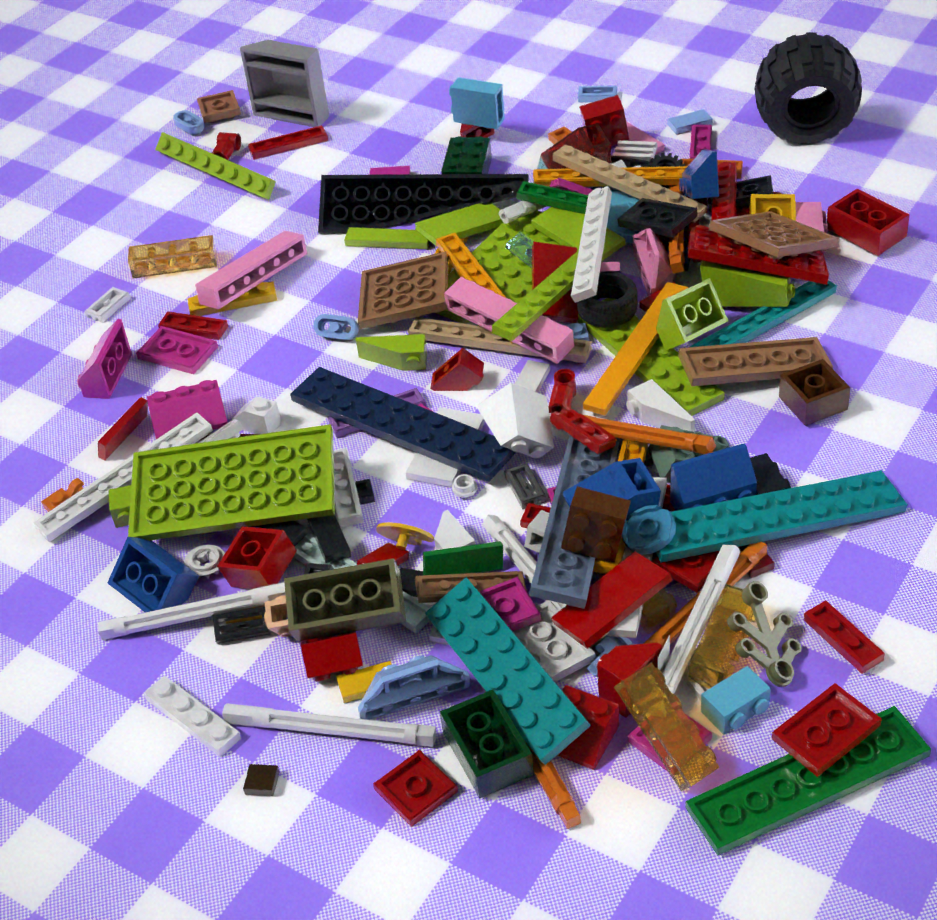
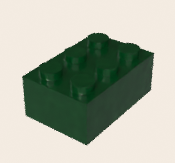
[441,136,492,174]
[439,689,534,799]

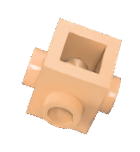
[264,595,292,637]

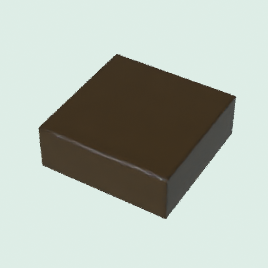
[243,764,280,796]

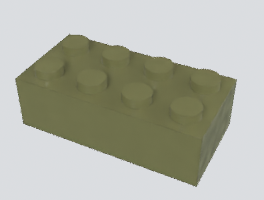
[284,558,406,641]

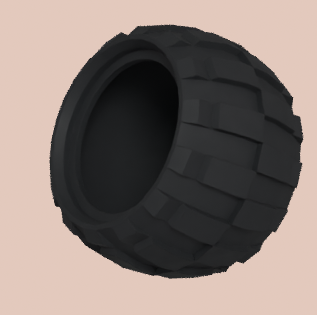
[754,32,863,144]

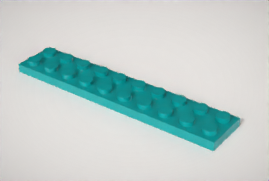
[655,470,908,563]

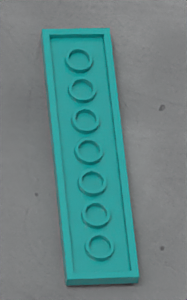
[425,577,591,765]

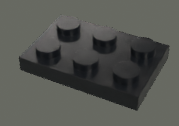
[708,175,774,212]
[617,198,698,238]

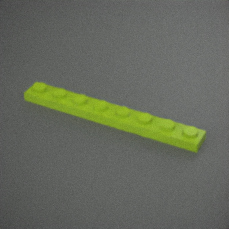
[155,132,276,200]
[491,250,605,341]

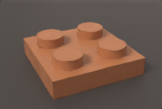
[196,90,241,123]

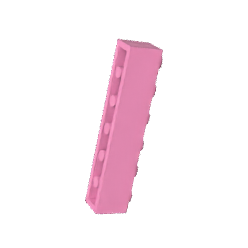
[195,230,307,309]
[444,277,574,364]

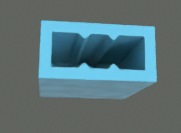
[449,77,505,129]

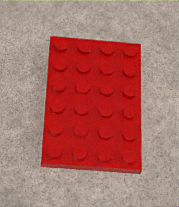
[688,225,829,285]

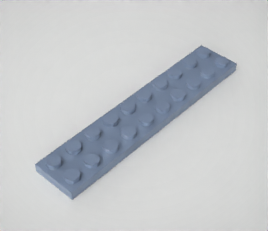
[529,435,619,609]

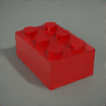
[826,188,910,256]

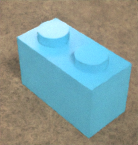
[701,666,771,735]

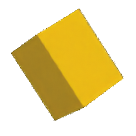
[750,194,796,221]

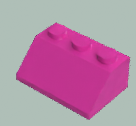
[77,319,132,399]
[147,380,228,439]

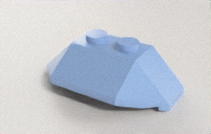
[358,655,470,720]

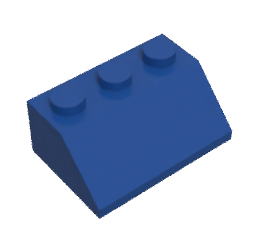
[679,149,719,199]
[670,443,757,511]
[107,537,199,613]

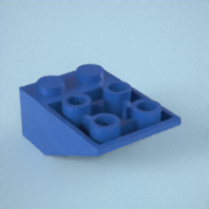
[563,458,661,521]

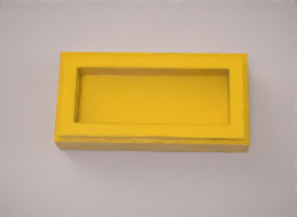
[336,660,392,703]

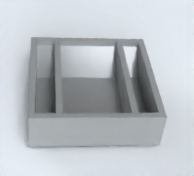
[240,40,330,127]

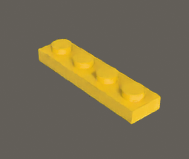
[187,281,278,316]

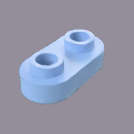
[173,110,204,135]
[313,314,359,340]

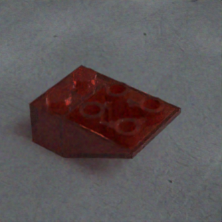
[540,123,611,169]

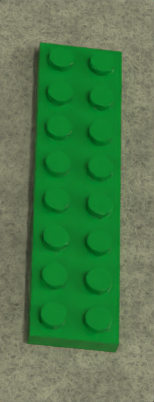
[685,706,931,856]

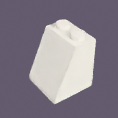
[477,383,554,458]

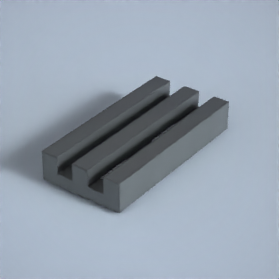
[504,463,546,510]

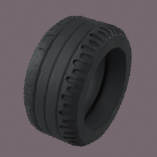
[577,271,638,328]

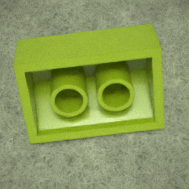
[656,278,728,350]

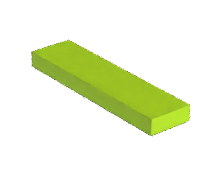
[344,227,430,249]

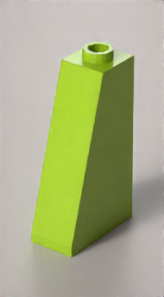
[700,261,795,307]

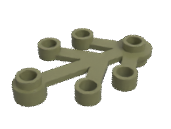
[727,581,802,687]

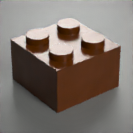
[779,359,850,426]
[561,486,631,563]

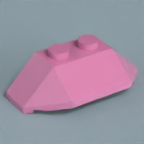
[633,228,677,296]

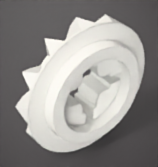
[184,545,225,579]

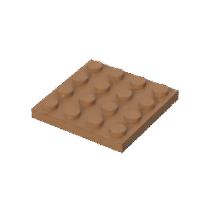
[709,211,839,259]
[357,251,448,329]

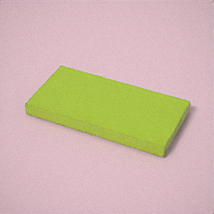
[415,203,503,246]
[531,207,626,261]

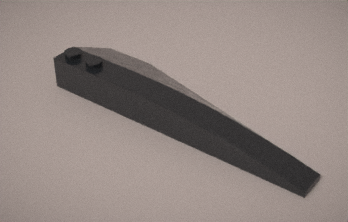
[318,174,529,234]

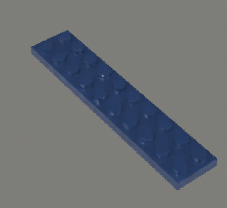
[290,367,516,482]

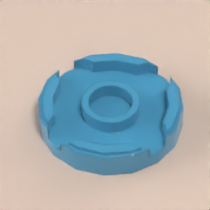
[622,505,676,554]

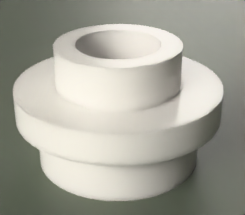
[452,474,477,498]

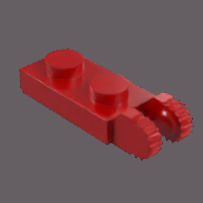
[549,407,617,454]

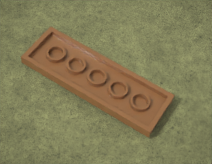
[678,337,833,386]

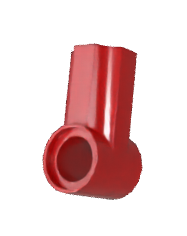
[212,132,241,160]
[548,369,576,414]

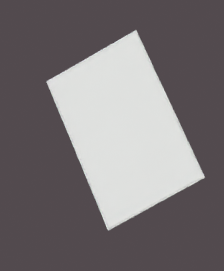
[658,635,670,681]

